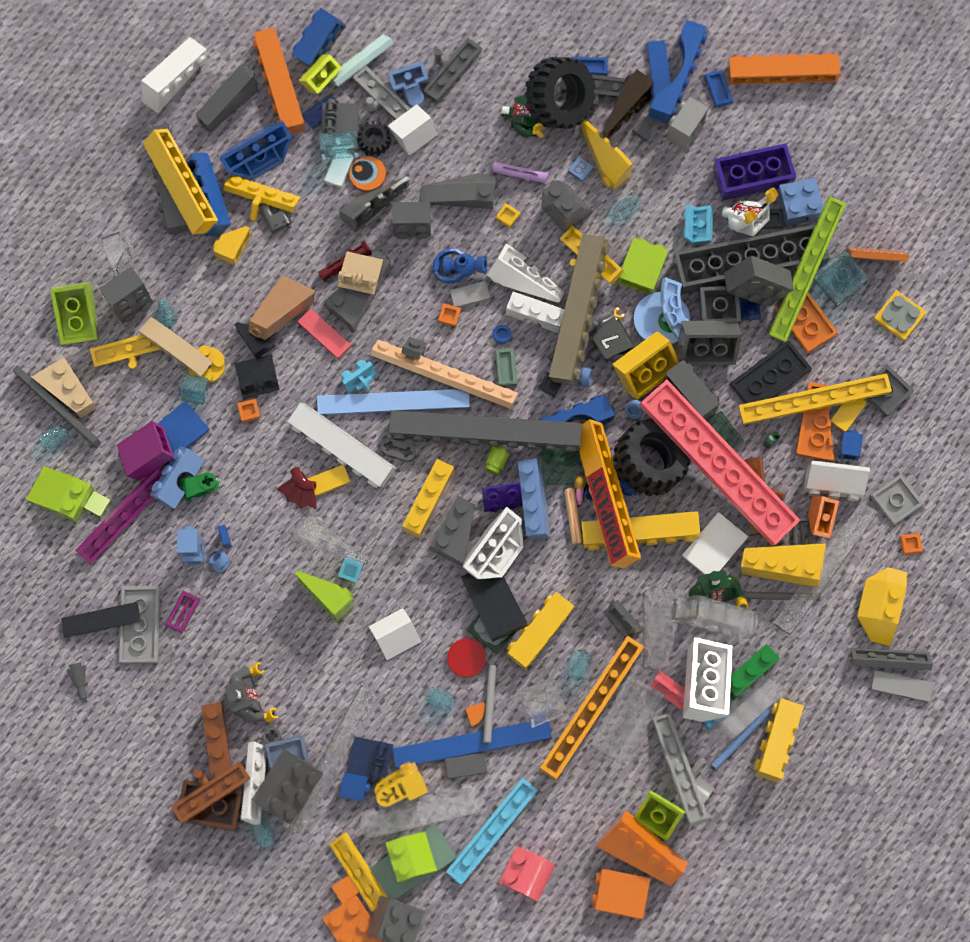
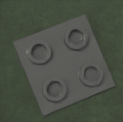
[321,98,359,138]

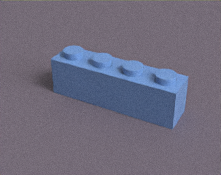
[518,458,551,540]

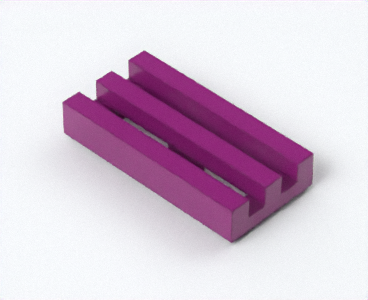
[165,591,201,634]

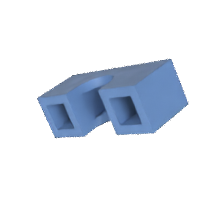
[150,447,205,509]
[177,526,205,565]

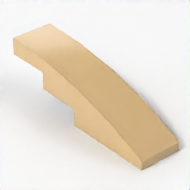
[139,317,212,377]

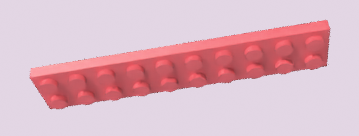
[639,380,800,546]

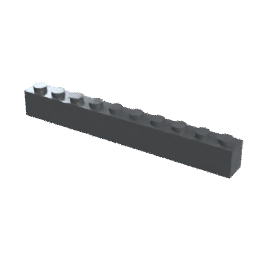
[389,410,583,452]

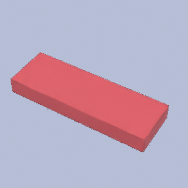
[298,308,351,360]

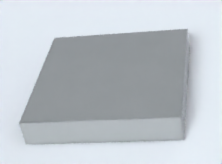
[870,474,924,526]

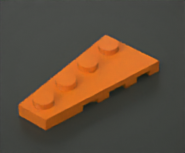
[795,382,834,463]

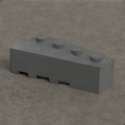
[325,250,391,332]

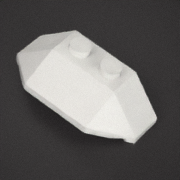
[463,507,523,579]

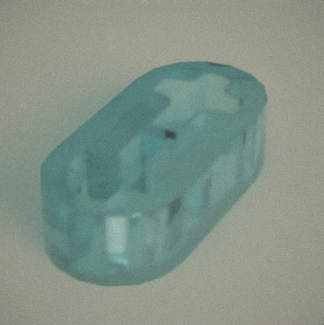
[609,195,641,222]

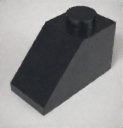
[234,322,275,358]

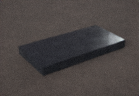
[729,340,812,404]
[461,573,528,642]

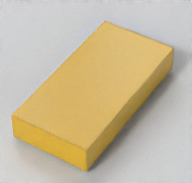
[831,399,867,432]
[308,465,351,497]

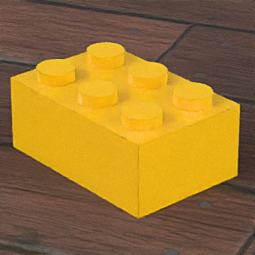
[613,331,679,400]

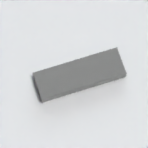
[871,670,933,702]

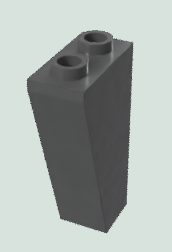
[196,64,258,133]

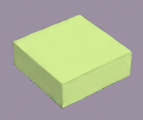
[84,491,111,517]

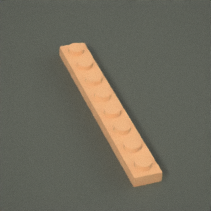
[370,340,518,409]

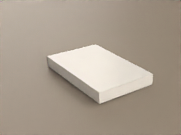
[682,512,749,575]

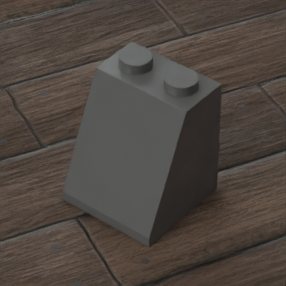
[541,180,593,233]

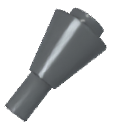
[66,662,87,699]

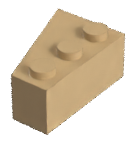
[31,357,97,419]

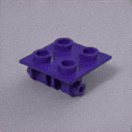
[482,482,523,512]

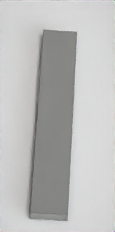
[651,713,709,827]

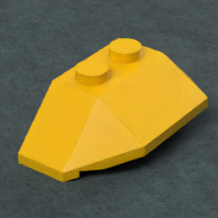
[857,567,907,647]

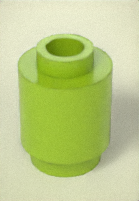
[485,446,509,475]

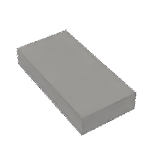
[450,281,491,308]

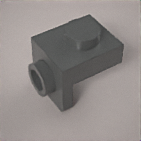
[401,337,427,359]

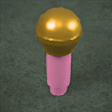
[573,475,587,505]

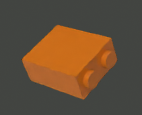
[591,869,650,920]

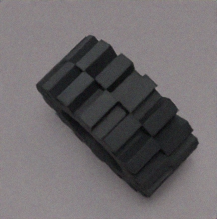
[358,121,391,157]

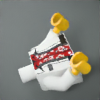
[722,188,778,236]

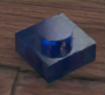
[740,301,761,321]

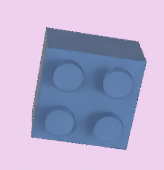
[777,178,823,226]

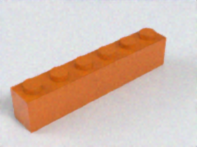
[252,27,306,134]
[728,53,840,84]

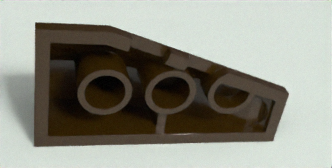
[603,69,654,139]

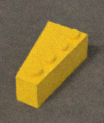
[741,543,826,588]
[753,698,804,783]

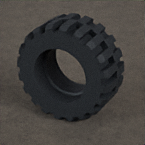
[524,57,596,129]
[613,419,691,496]

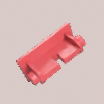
[649,671,685,710]

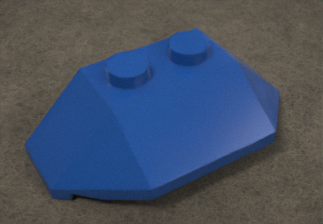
[219,121,292,180]

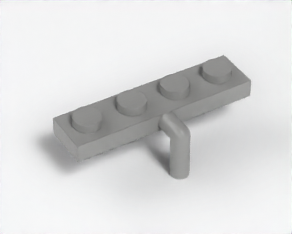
[353,65,411,120]

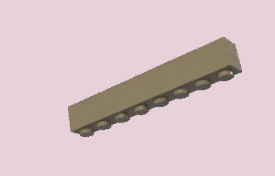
[549,234,610,386]

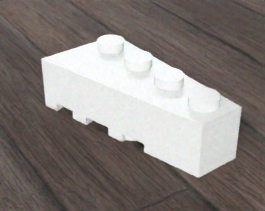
[141,37,207,114]

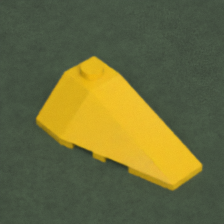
[581,119,632,191]

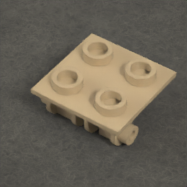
[337,252,383,295]

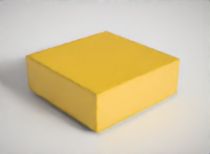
[495,203,521,228]

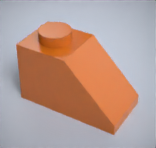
[808,495,839,538]

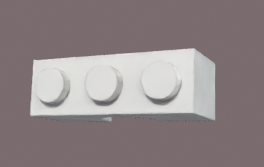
[506,292,565,333]

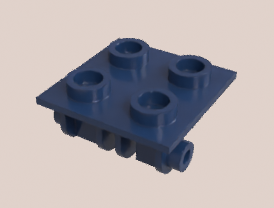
[347,736,394,782]

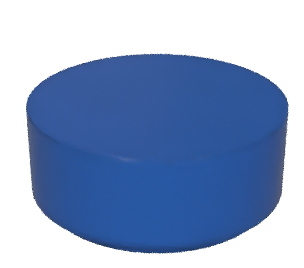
[493,325,512,344]

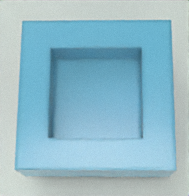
[338,557,363,583]

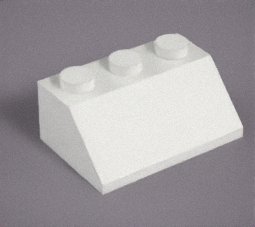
[804,461,870,502]

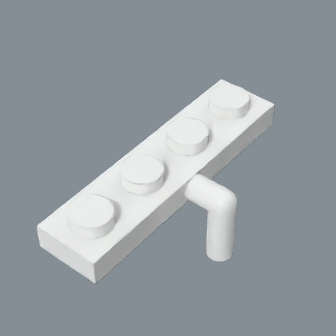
[241,741,267,825]

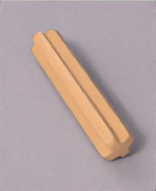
[564,488,582,544]

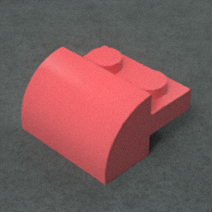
[499,846,555,902]

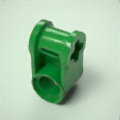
[180,472,219,501]

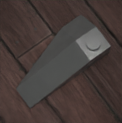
[420,173,496,209]
[339,176,409,232]

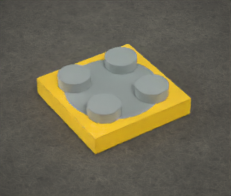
[873,290,926,341]

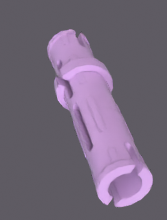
[492,161,549,184]

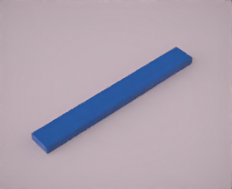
[392,718,552,769]

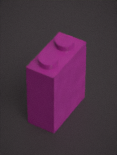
[117,421,174,481]

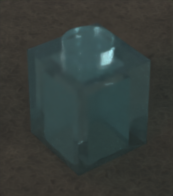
[179,374,209,405]
[567,649,592,681]

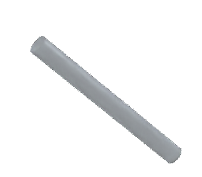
[483,665,496,744]

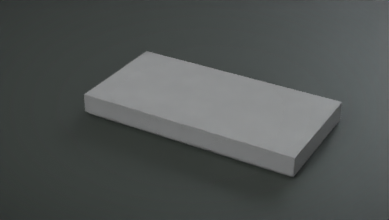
[119,586,161,664]

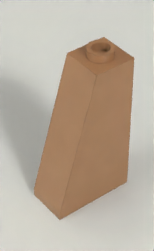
[249,275,315,340]

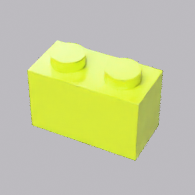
[299,54,342,94]

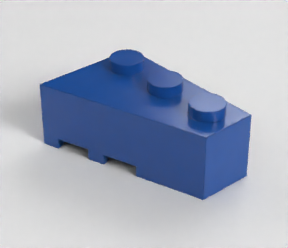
[292,7,347,67]

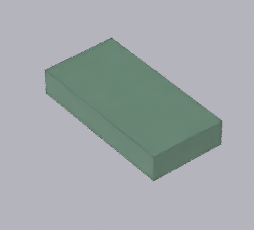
[495,348,517,387]

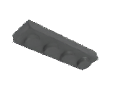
[851,647,933,671]

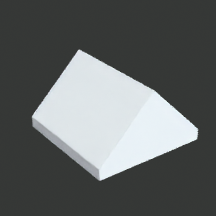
[387,105,438,156]
[369,608,421,660]

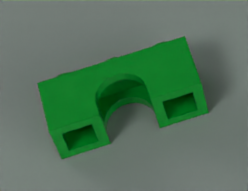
[730,644,780,701]

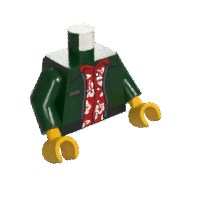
[501,94,546,138]
[688,570,749,623]

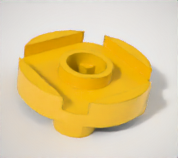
[187,345,225,384]

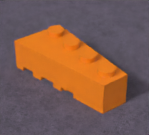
[596,810,688,886]

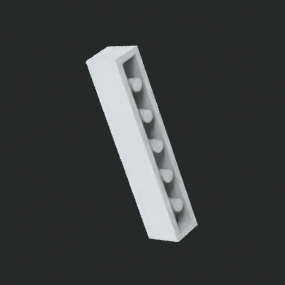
[288,403,396,488]

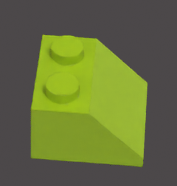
[634,790,685,841]
[386,832,437,883]

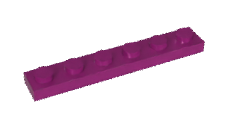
[75,468,162,565]

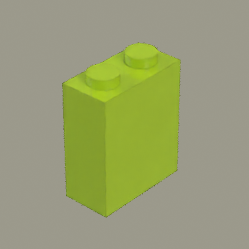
[617,238,669,294]

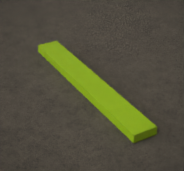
[768,196,846,343]

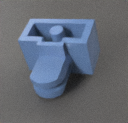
[388,61,429,107]

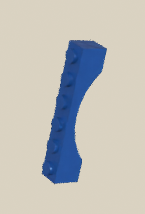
[648,19,708,124]

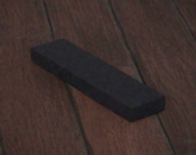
[61,602,141,638]

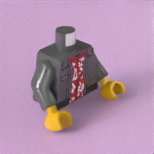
[225,662,279,723]

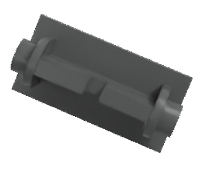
[603,600,643,638]

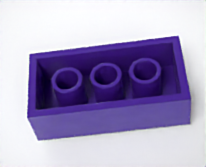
[713,143,796,201]

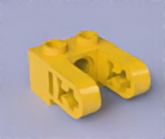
[374,762,428,807]

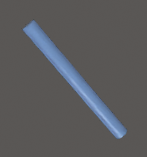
[711,709,771,770]

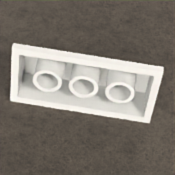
[683,638,732,722]

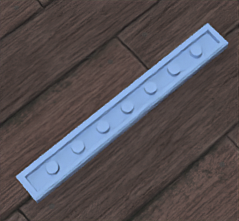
[317,389,470,415]

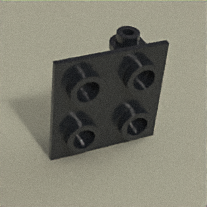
[235,355,280,399]

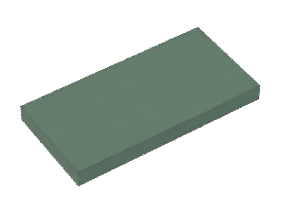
[370,824,457,900]

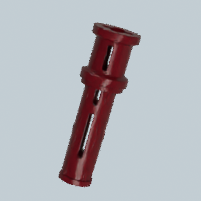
[318,241,372,282]

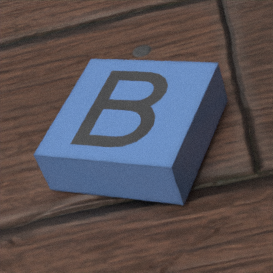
[568,157,594,182]

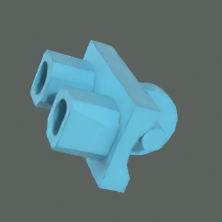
[341,359,377,394]

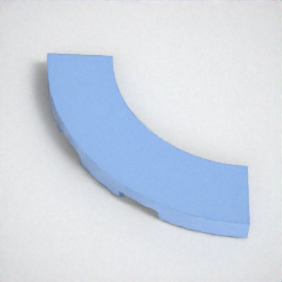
[660,277,689,338]

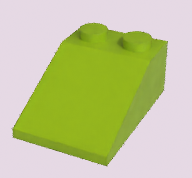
[50,281,98,345]
[26,466,95,523]
[295,570,354,622]

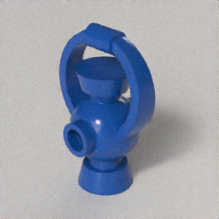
[432,248,488,284]

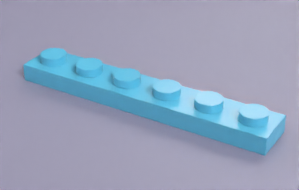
[446,778,538,885]

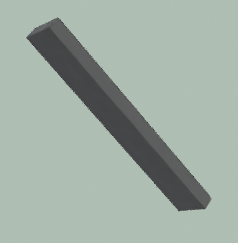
[13,365,101,448]

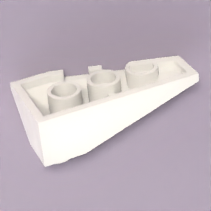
[487,244,564,303]

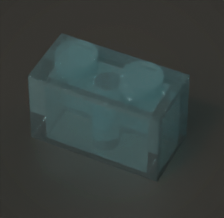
[319,131,359,160]

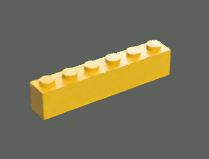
[143,129,218,235]
[582,511,700,551]

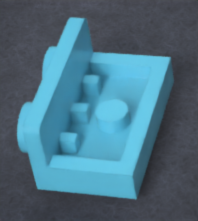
[683,204,713,245]

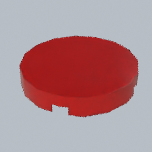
[447,638,486,678]

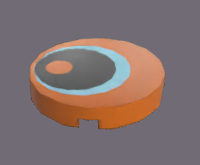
[349,156,386,193]

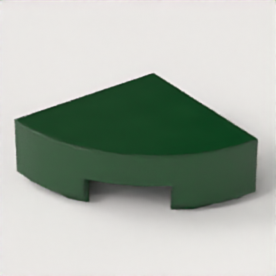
[763,431,780,449]

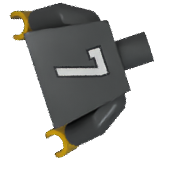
[589,308,636,363]

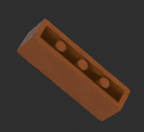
[201,702,232,779]

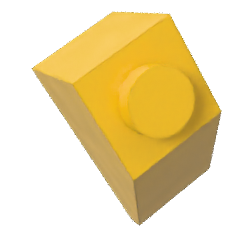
[213,226,252,266]

